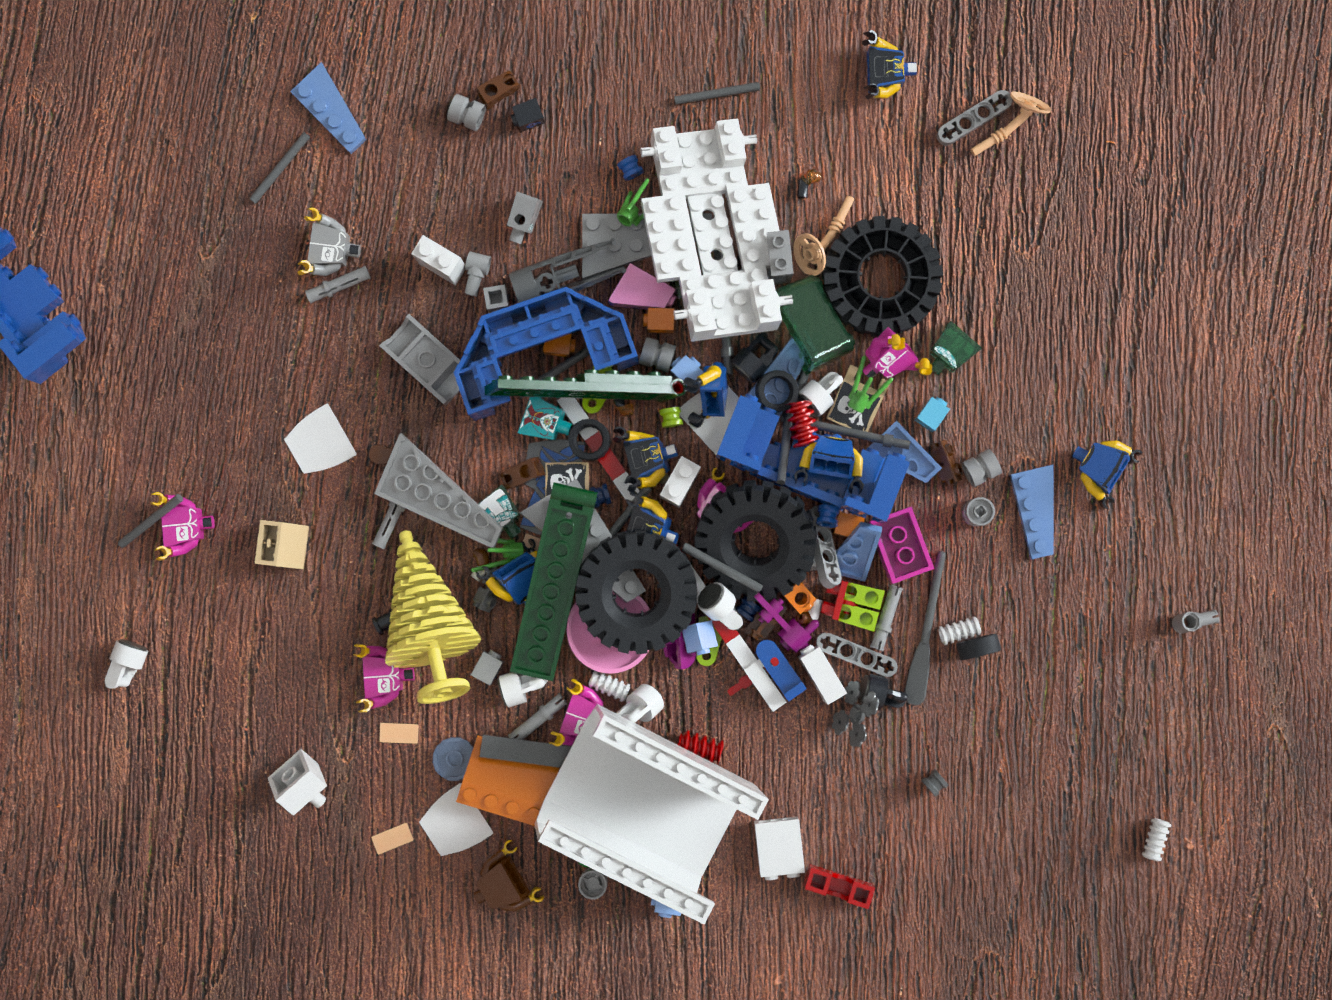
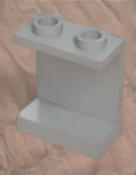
[766,230,794,285]

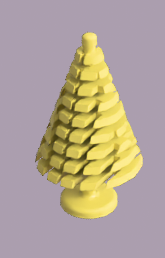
[385,530,481,704]

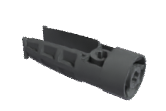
[509,238,626,303]

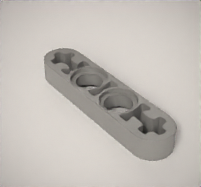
[937,90,1012,146]
[810,506,842,589]
[816,632,898,677]

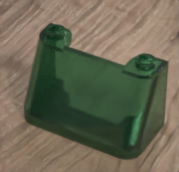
[775,275,855,376]

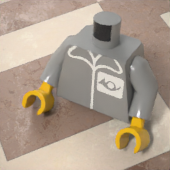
[298,208,361,276]

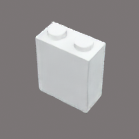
[411,235,465,286]
[660,456,701,508]
[798,645,847,705]
[754,816,805,880]

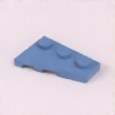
[827,522,882,582]

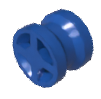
[617,155,644,181]
[816,504,840,528]

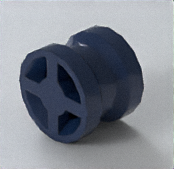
[589,483,612,508]
[735,596,762,622]

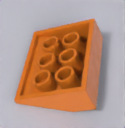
[456,735,559,826]

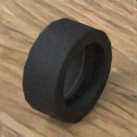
[755,370,799,412]
[568,418,611,461]
[956,633,1001,660]

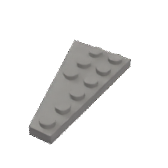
[582,213,712,279]
[374,433,503,548]
[520,479,646,603]

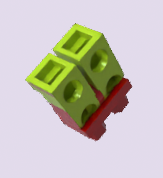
[820,581,885,632]

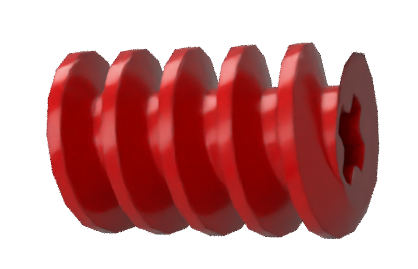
[784,400,819,448]
[677,730,724,765]

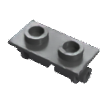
[472,567,498,613]

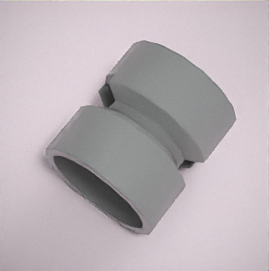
[447,94,486,131]
[639,337,676,373]
[961,449,1002,487]
[962,497,995,527]
[578,868,608,900]

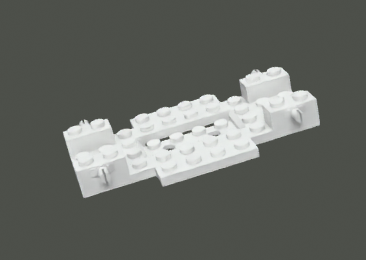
[640,119,793,342]

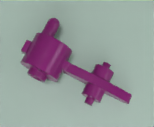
[754,593,819,653]

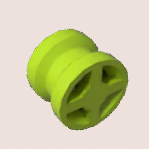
[659,407,683,428]

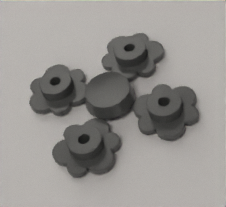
[832,681,879,747]

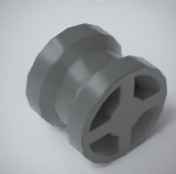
[921,769,949,797]

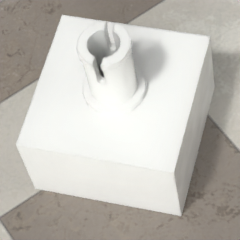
[268,749,327,816]

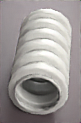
[938,616,981,645]
[588,671,630,702]
[1142,818,1171,861]

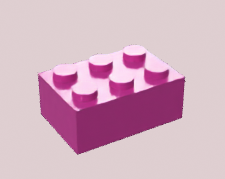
[867,507,934,584]

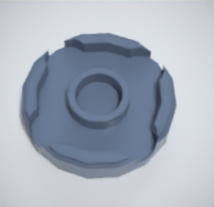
[433,737,474,781]

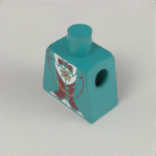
[517,397,573,440]

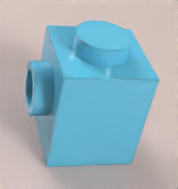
[914,397,950,433]

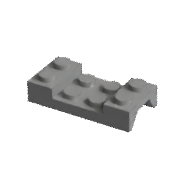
[379,314,460,406]

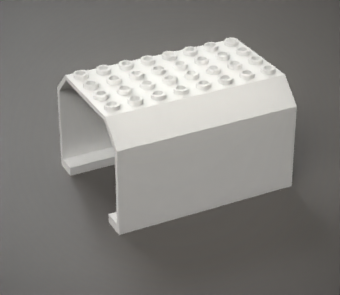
[534,704,769,924]

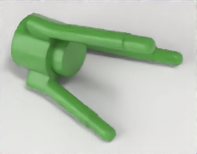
[617,178,649,227]
[848,356,893,413]
[471,538,523,572]

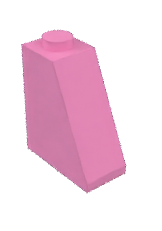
[608,263,677,310]

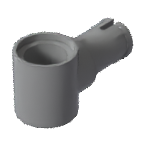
[465,251,491,297]
[1172,610,1219,634]

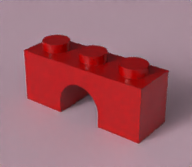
[803,864,875,909]

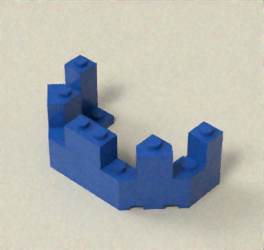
[0,227,86,384]
[454,287,639,421]
[716,394,910,523]

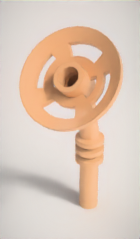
[970,92,1051,156]
[793,195,854,276]

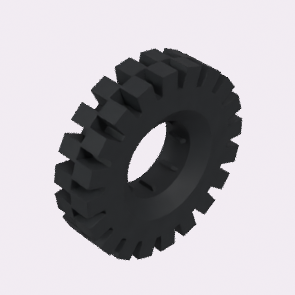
[822,216,943,337]
[695,480,817,602]
[575,530,698,654]

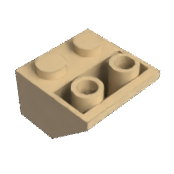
[255,520,309,569]

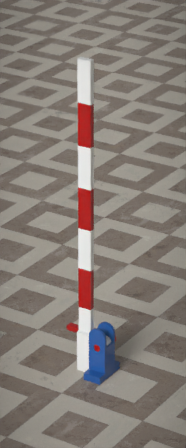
[557,398,807,712]

